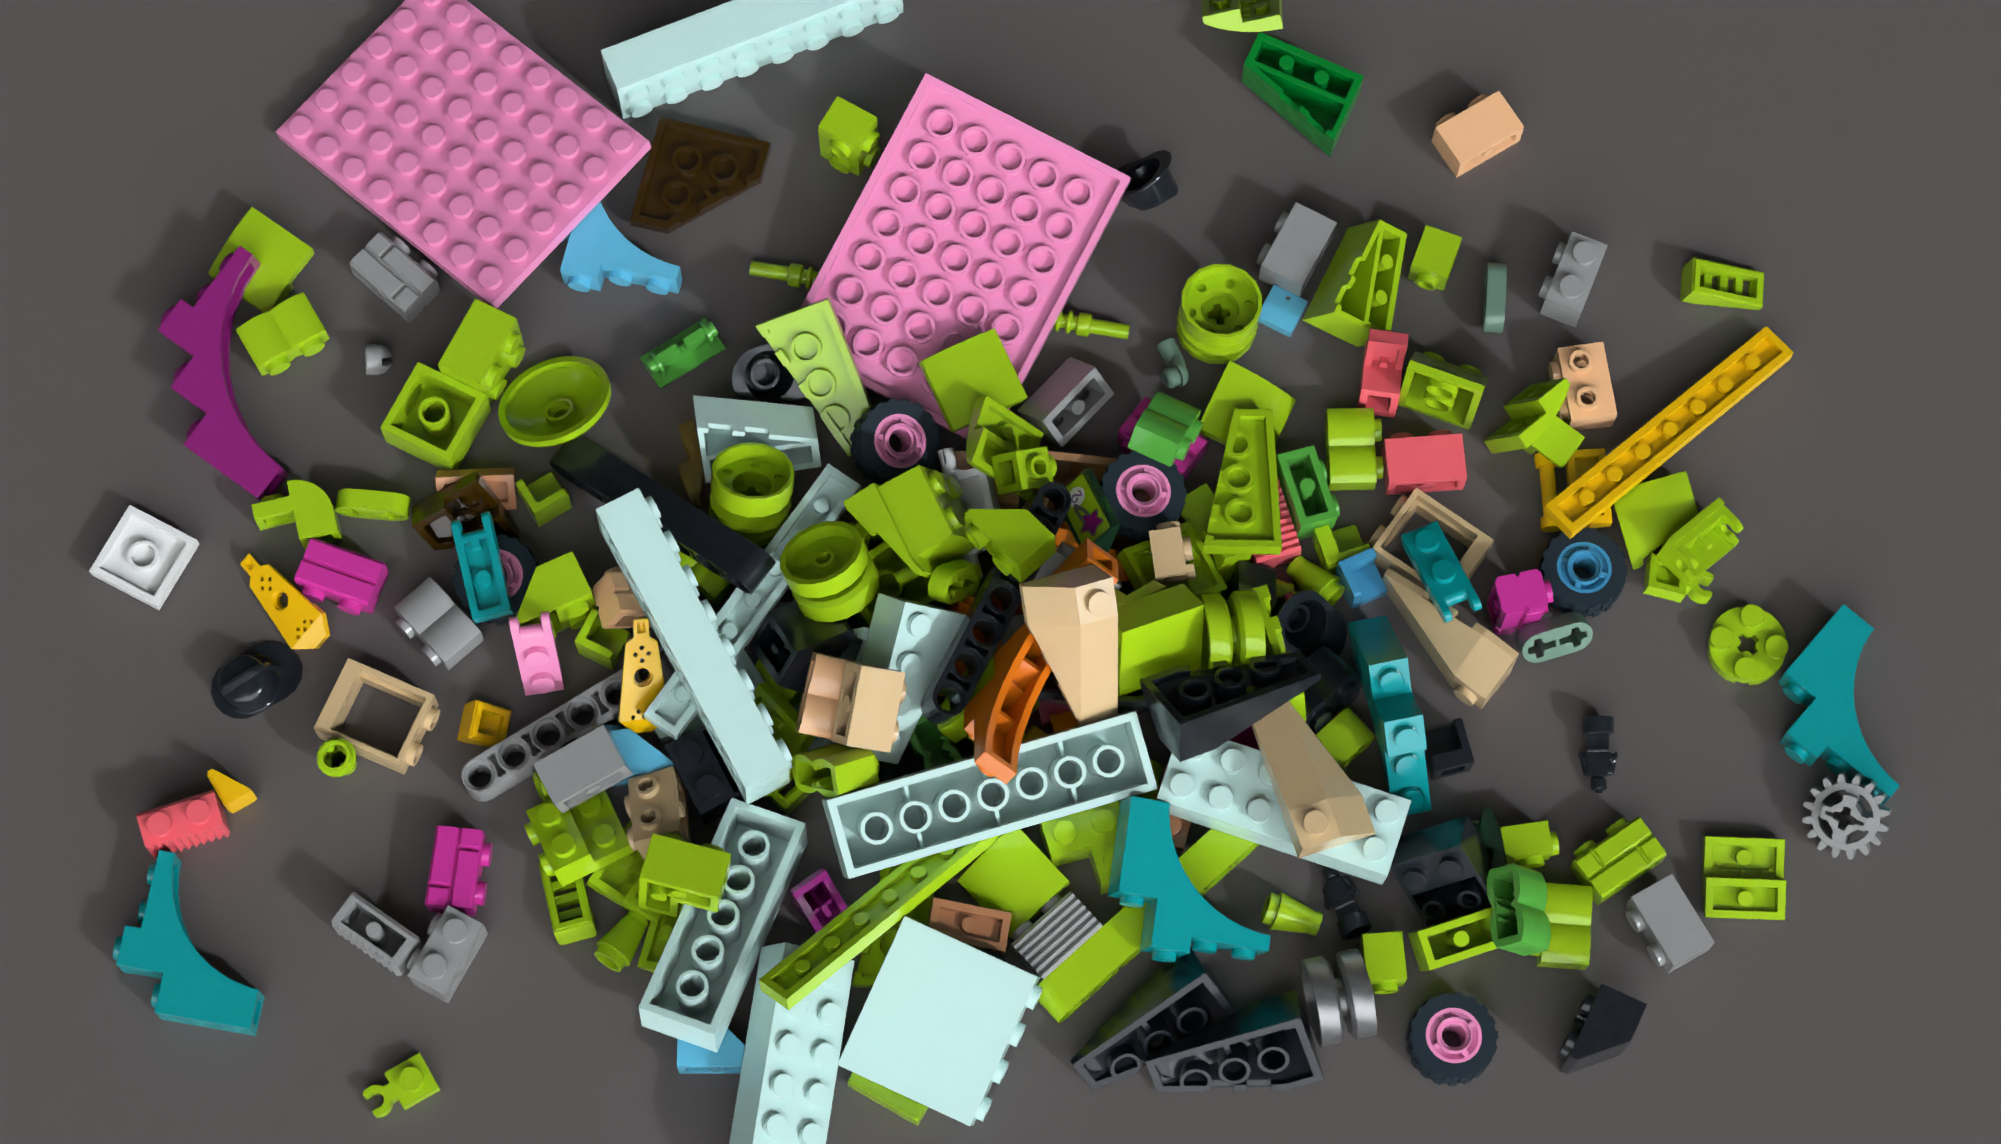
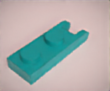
[451,511,514,624]
[1401,521,1482,623]

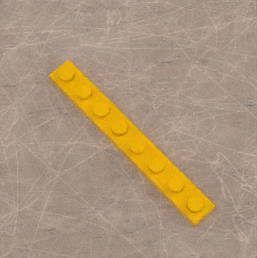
[1543,326,1794,539]

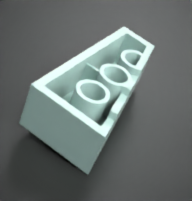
[849,593,966,764]

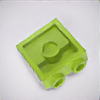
[524,790,634,887]

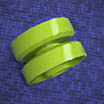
[780,521,880,622]
[1196,589,1266,670]

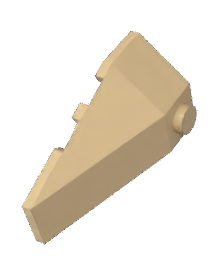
[1019,564,1118,726]
[1382,568,1519,709]
[1251,701,1375,859]

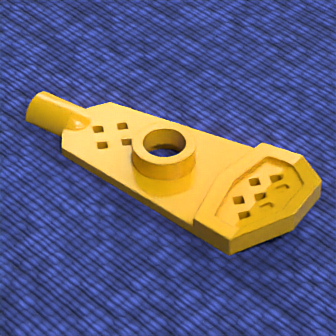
[240,553,330,649]
[618,617,665,733]

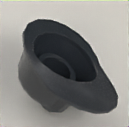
[1116,150,1178,211]
[731,344,805,404]
[1271,590,1347,658]
[211,642,303,719]

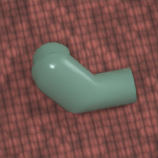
[1156,338,1189,389]

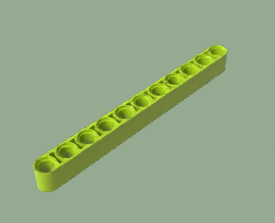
[1038,707,1376,1023]

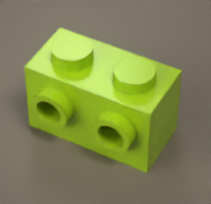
[818,96,881,177]

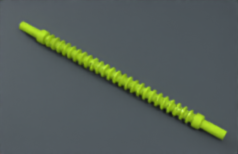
[749,260,1130,340]

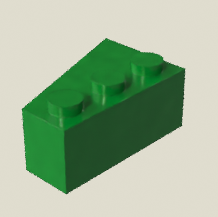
[1241,32,1364,157]

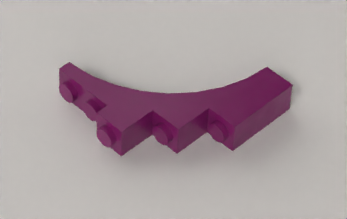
[158,246,288,501]

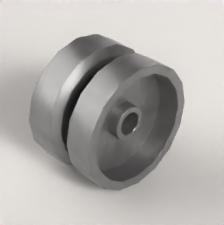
[1301,948,1377,1047]

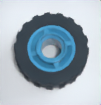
[1538,527,1627,618]

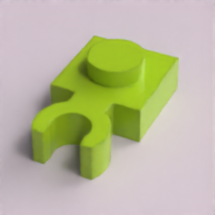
[1643,553,1714,604]
[362,1053,440,1118]

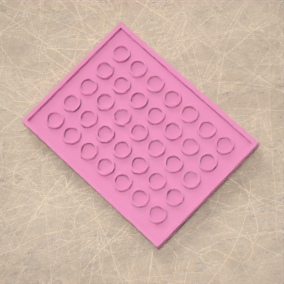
[275,0,652,309]
[801,73,1131,440]

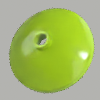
[498,356,611,447]

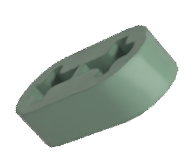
[1482,262,1507,334]
[1516,612,1593,663]

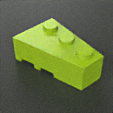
[1302,219,1407,347]

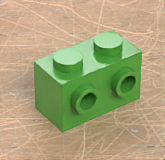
[1276,445,1340,540]

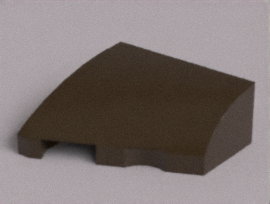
[411,471,520,551]

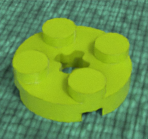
[1707,604,1789,685]

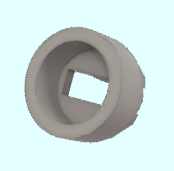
[365,344,392,375]

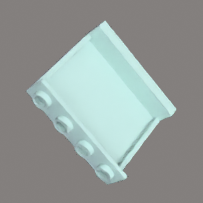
[838,916,1043,1126]

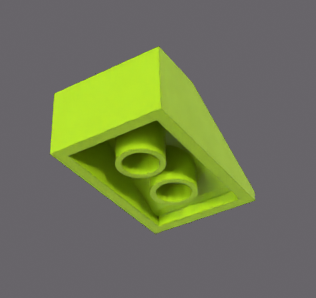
[1398,351,1488,430]

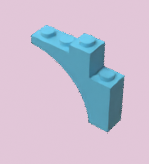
[560,201,683,295]

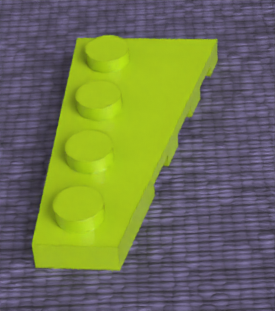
[755,297,872,457]

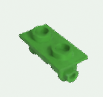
[640,318,726,389]

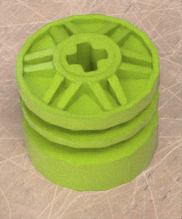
[1176,264,1262,364]
[708,442,795,547]

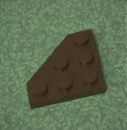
[630,116,771,234]

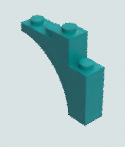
[1778,604,1900,807]
[1348,615,1432,815]
[1108,796,1271,962]
[113,850,265,1036]

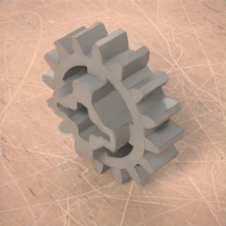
[1802,771,1892,860]

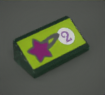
[1064,468,1121,552]

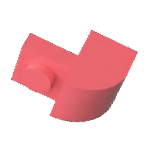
[1357,329,1409,418]

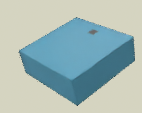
[1259,284,1308,337]

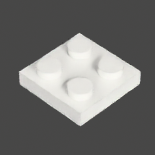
[89,505,200,610]

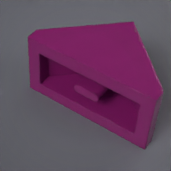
[790,867,848,934]

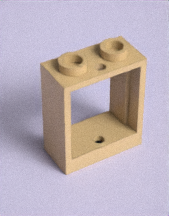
[1368,488,1494,603]
[313,658,440,775]

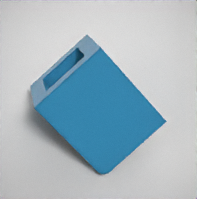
[1335,548,1388,610]

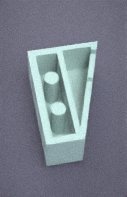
[693,395,821,483]

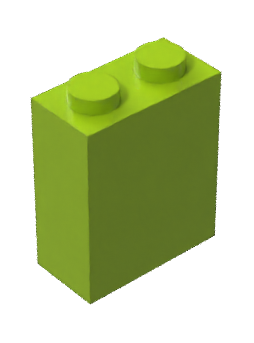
[1117,584,1205,696]

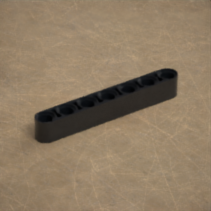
[549,435,776,595]
[920,482,1072,724]

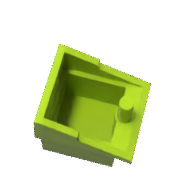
[843,465,976,587]

